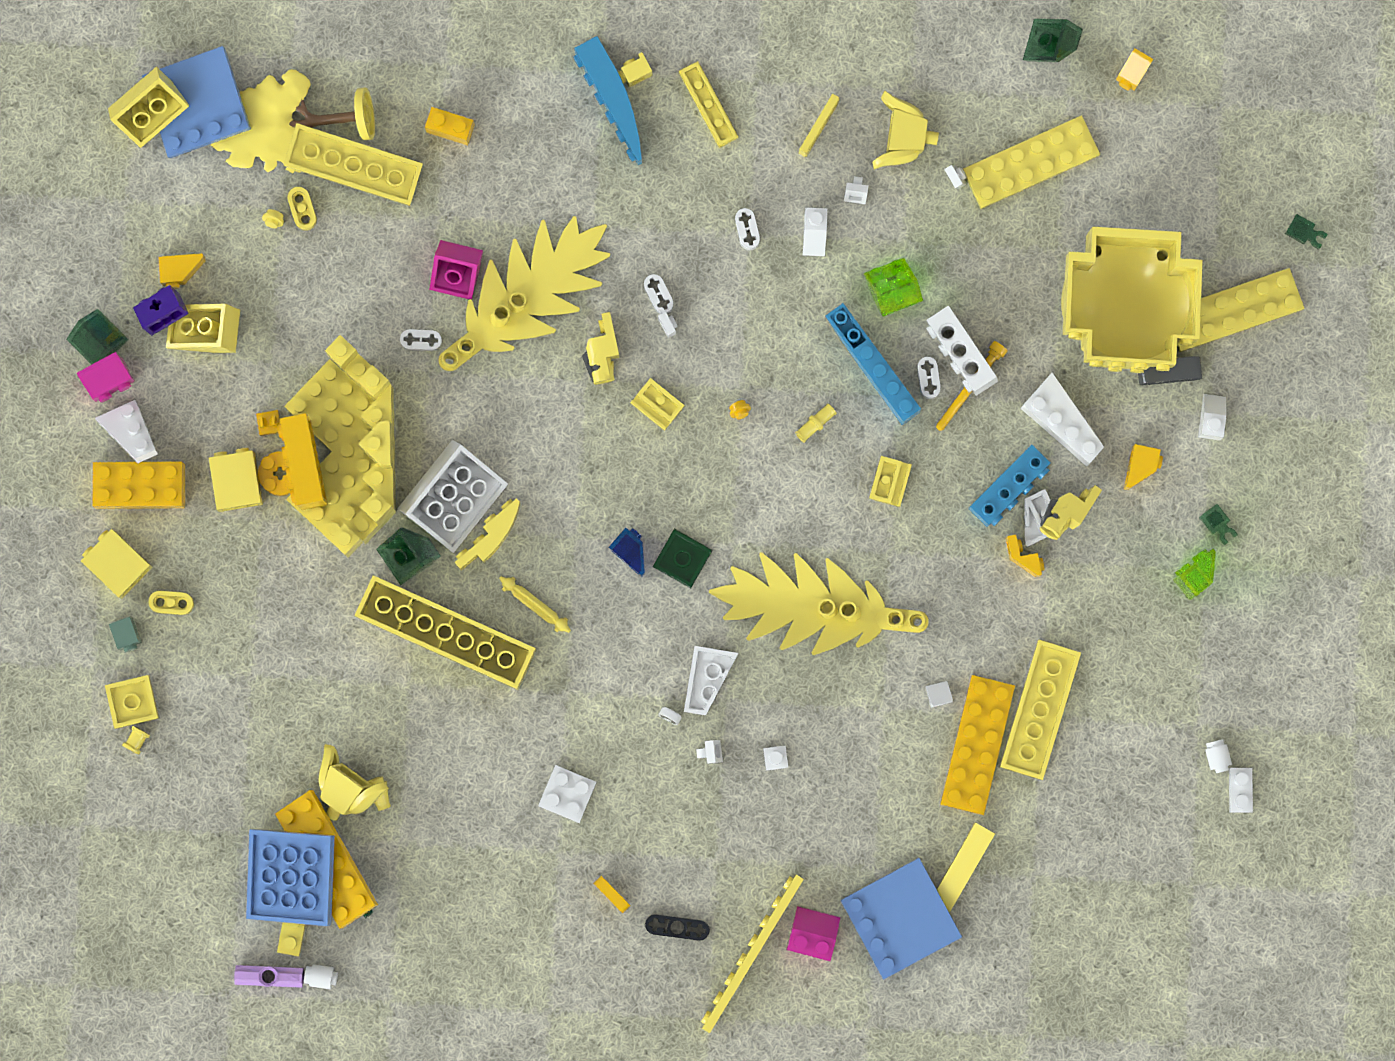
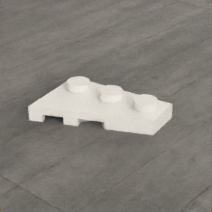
[95,400,158,463]
[684,646,738,716]

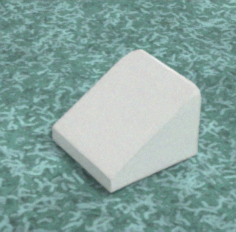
[925,681,953,708]

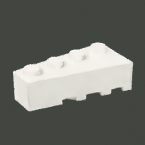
[1020,373,1104,466]

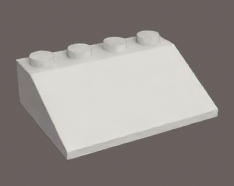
[397,440,508,553]

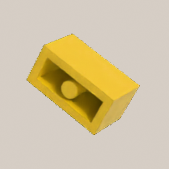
[425,107,475,146]

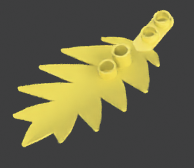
[438,216,610,371]
[709,552,929,655]

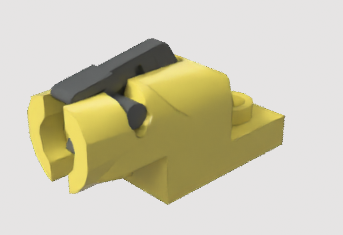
[582,312,619,385]
[1040,485,1102,540]

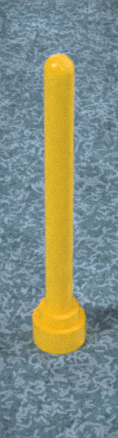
[936,341,1008,431]

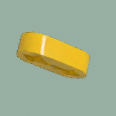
[593,876,631,913]

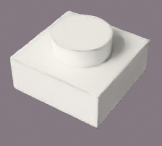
[944,165,967,189]
[658,312,678,338]
[763,745,788,771]

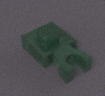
[1285,214,1328,250]
[1199,504,1238,545]

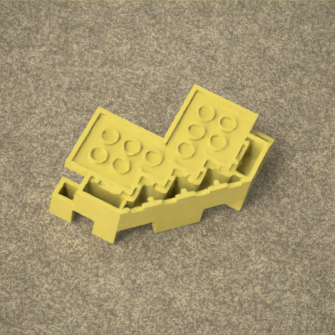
[284,335,396,558]

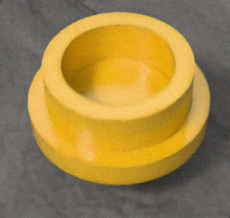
[729,400,751,420]

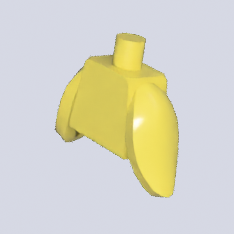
[872,90,939,170]
[318,744,389,821]

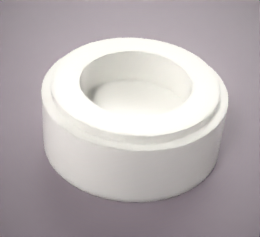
[658,707,681,725]

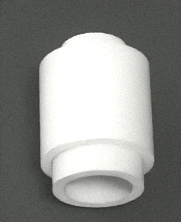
[1205,739,1232,773]
[304,964,338,990]

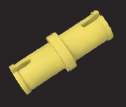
[795,404,837,443]

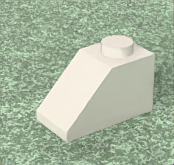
[803,208,827,256]
[1198,394,1227,440]

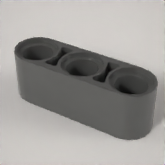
[1138,356,1203,385]

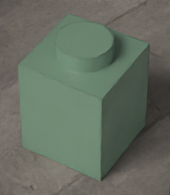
[109,616,142,653]

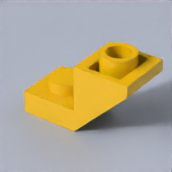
[1006,535,1045,577]

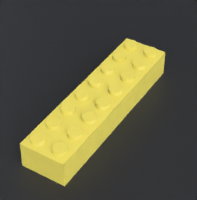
[354,575,536,690]

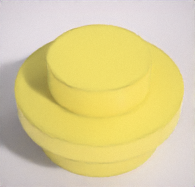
[262,209,284,228]

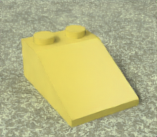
[166,304,240,353]

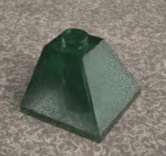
[1023,19,1083,62]
[376,527,441,585]

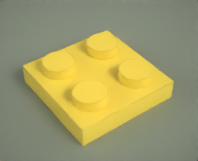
[105,675,159,729]

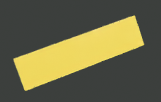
[679,61,738,148]

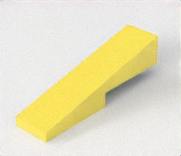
[937,823,995,912]

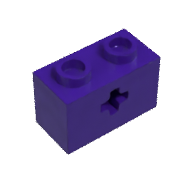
[133,285,189,336]

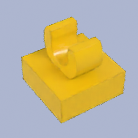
[256,410,280,436]

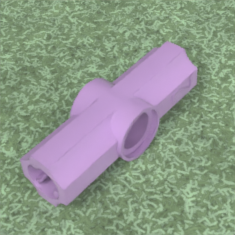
[234,965,304,988]

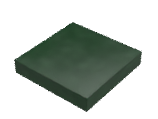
[653,529,713,589]

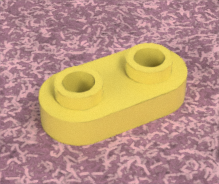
[287,187,317,231]
[148,591,194,615]

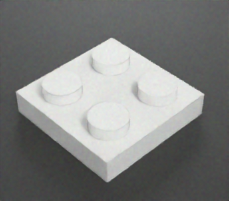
[538,765,597,823]

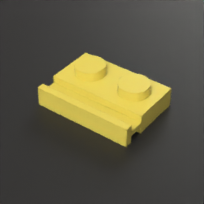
[630,378,685,431]
[869,456,912,507]

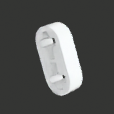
[735,208,760,250]
[644,274,673,314]
[400,329,442,351]
[917,357,940,399]

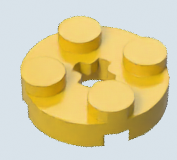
[258,451,294,496]

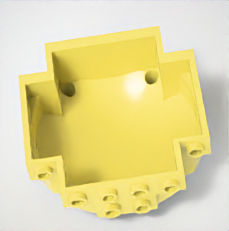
[1061,227,1203,373]

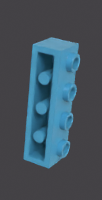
[968,445,1051,527]

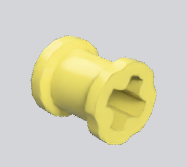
[122,726,150,755]

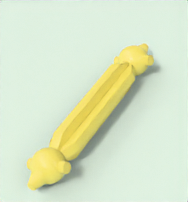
[499,576,571,633]

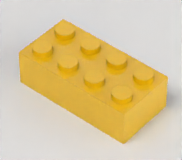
[277,413,328,510]
[92,461,185,509]

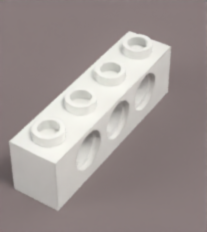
[926,305,998,396]

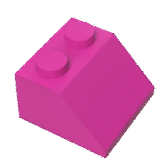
[429,240,483,300]
[77,352,135,403]
[786,906,841,962]

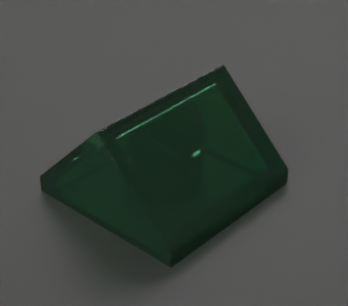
[66,309,129,365]

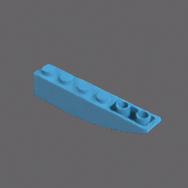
[573,36,642,165]
[825,303,921,425]

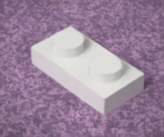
[1229,768,1253,813]

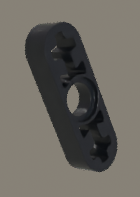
[645,914,710,941]

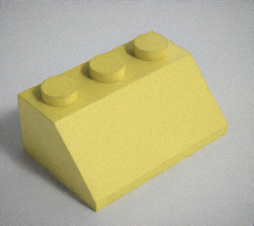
[108,66,189,148]

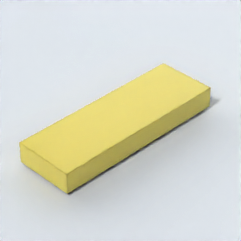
[799,93,839,157]

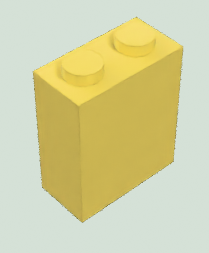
[209,448,263,512]
[81,529,153,599]

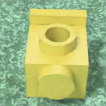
[618,52,652,88]

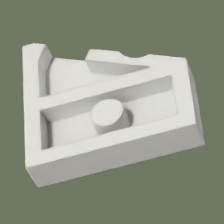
[1024,489,1050,548]

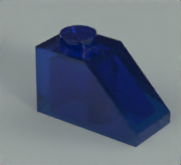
[608,528,645,578]

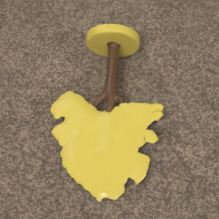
[211,69,375,173]

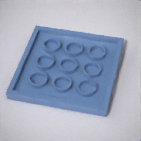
[142,46,251,158]
[246,829,335,926]
[841,858,962,980]

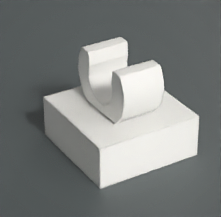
[844,176,869,204]
[696,740,723,764]

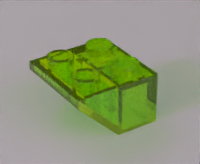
[863,258,923,317]
[1173,549,1216,600]

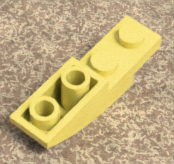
[455,498,520,571]

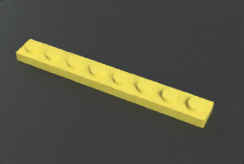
[701,874,804,1033]

